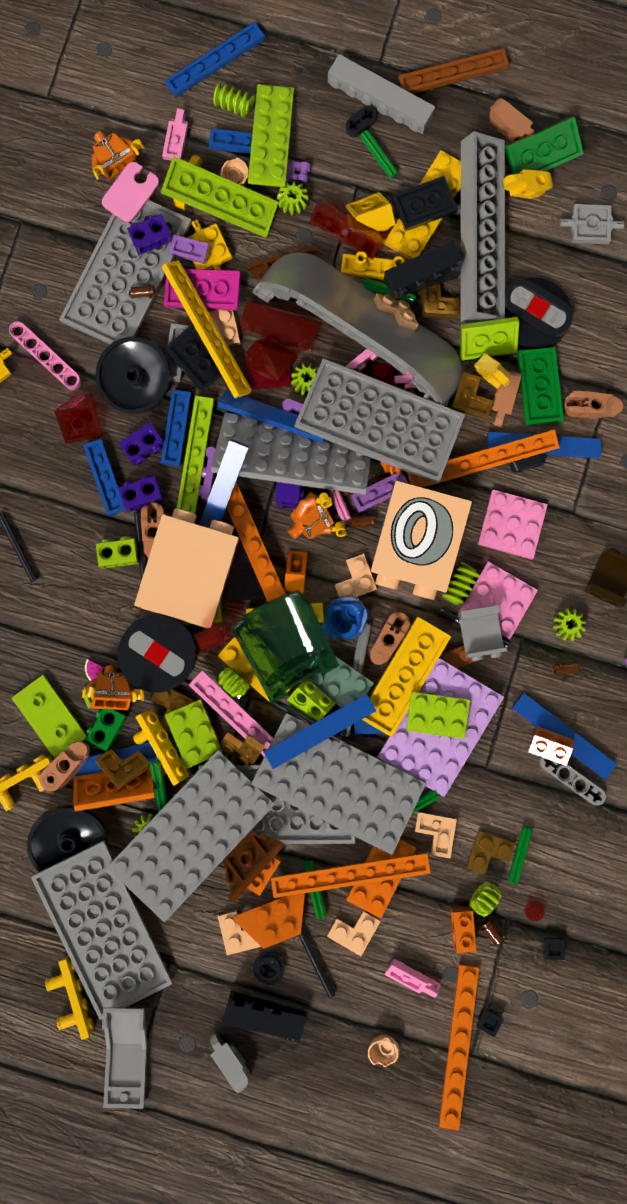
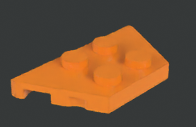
[233,893,305,949]

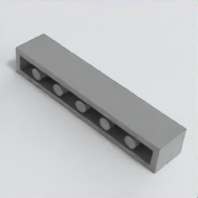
[328,54,435,134]

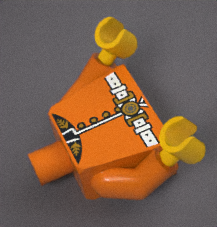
[92,131,145,181]
[288,492,346,539]
[82,665,145,710]

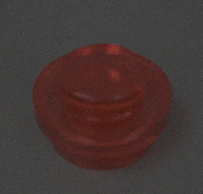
[525,901,545,922]

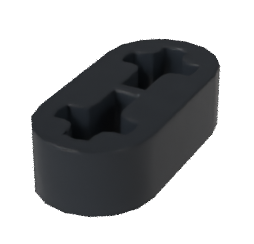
[346,106,377,137]
[509,454,546,474]

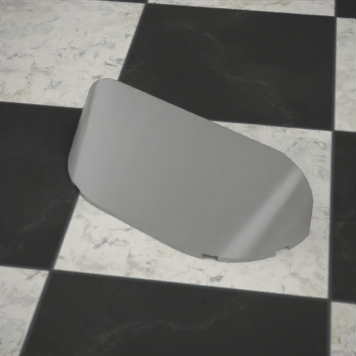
[253,253,462,407]

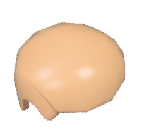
[221,158,249,186]
[368,1035,399,1067]

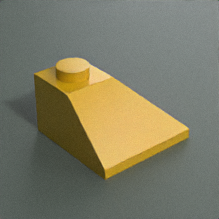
[345,192,395,231]

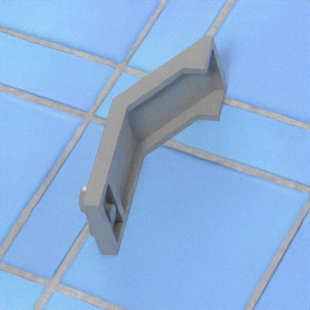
[102,1008,148,1109]

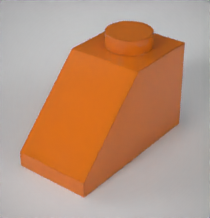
[284,550,308,593]

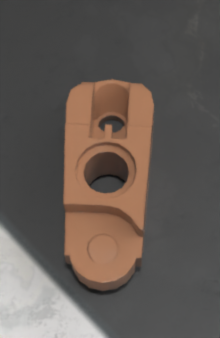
[489,99,535,142]
[491,371,521,427]
[563,391,623,418]
[141,503,166,558]
[370,612,410,665]
[39,741,90,791]

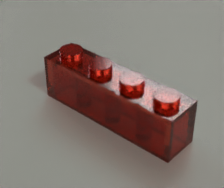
[309,200,387,260]
[240,301,319,352]
[194,624,230,653]

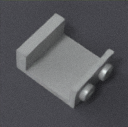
[458,605,507,661]

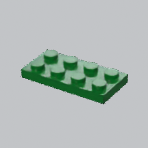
[505,117,584,175]
[517,347,564,426]

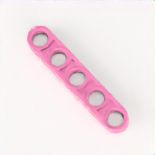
[9,321,81,390]

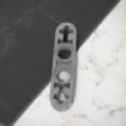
[539,756,606,806]

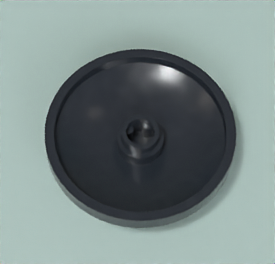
[95,337,171,414]
[27,805,108,872]

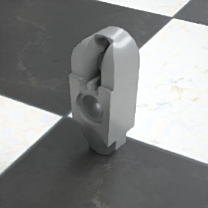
[209,1033,250,1093]

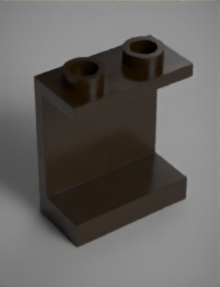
[584,548,627,608]

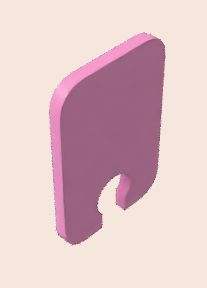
[102,162,159,222]

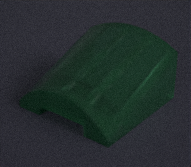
[230,590,340,704]

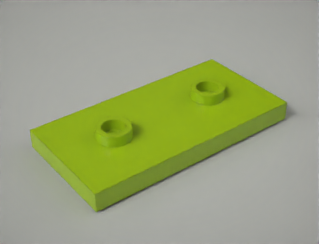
[12,675,88,758]

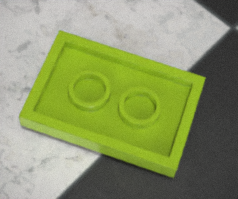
[460,317,519,360]
[406,691,470,739]
[164,699,223,769]

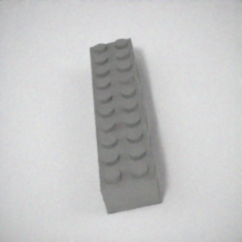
[461,131,505,323]

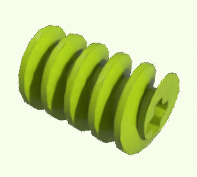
[213,81,255,118]
[442,562,481,605]

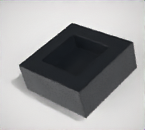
[543,938,565,960]
[476,1008,504,1037]

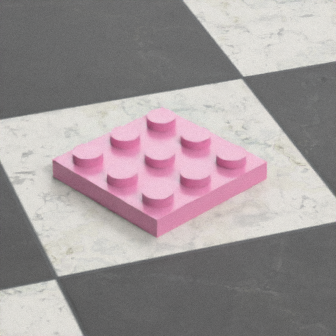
[477,490,548,560]
[459,562,538,640]

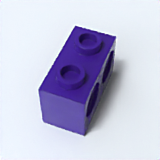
[127,214,172,256]
[118,422,164,466]
[118,475,164,513]
[275,482,304,509]

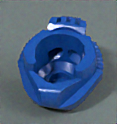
[322,596,369,640]

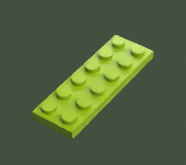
[248,84,294,187]
[161,156,278,238]

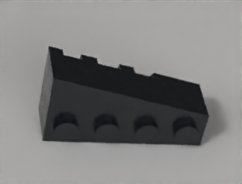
[383,241,463,299]
[222,990,307,1041]

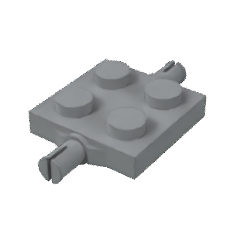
[559,204,624,244]

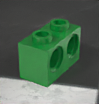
[86,709,128,751]

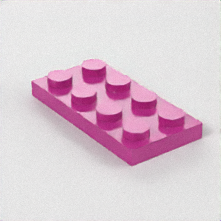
[164,269,241,310]

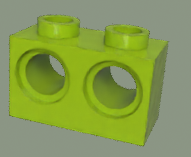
[96,536,139,569]
[287,678,336,721]

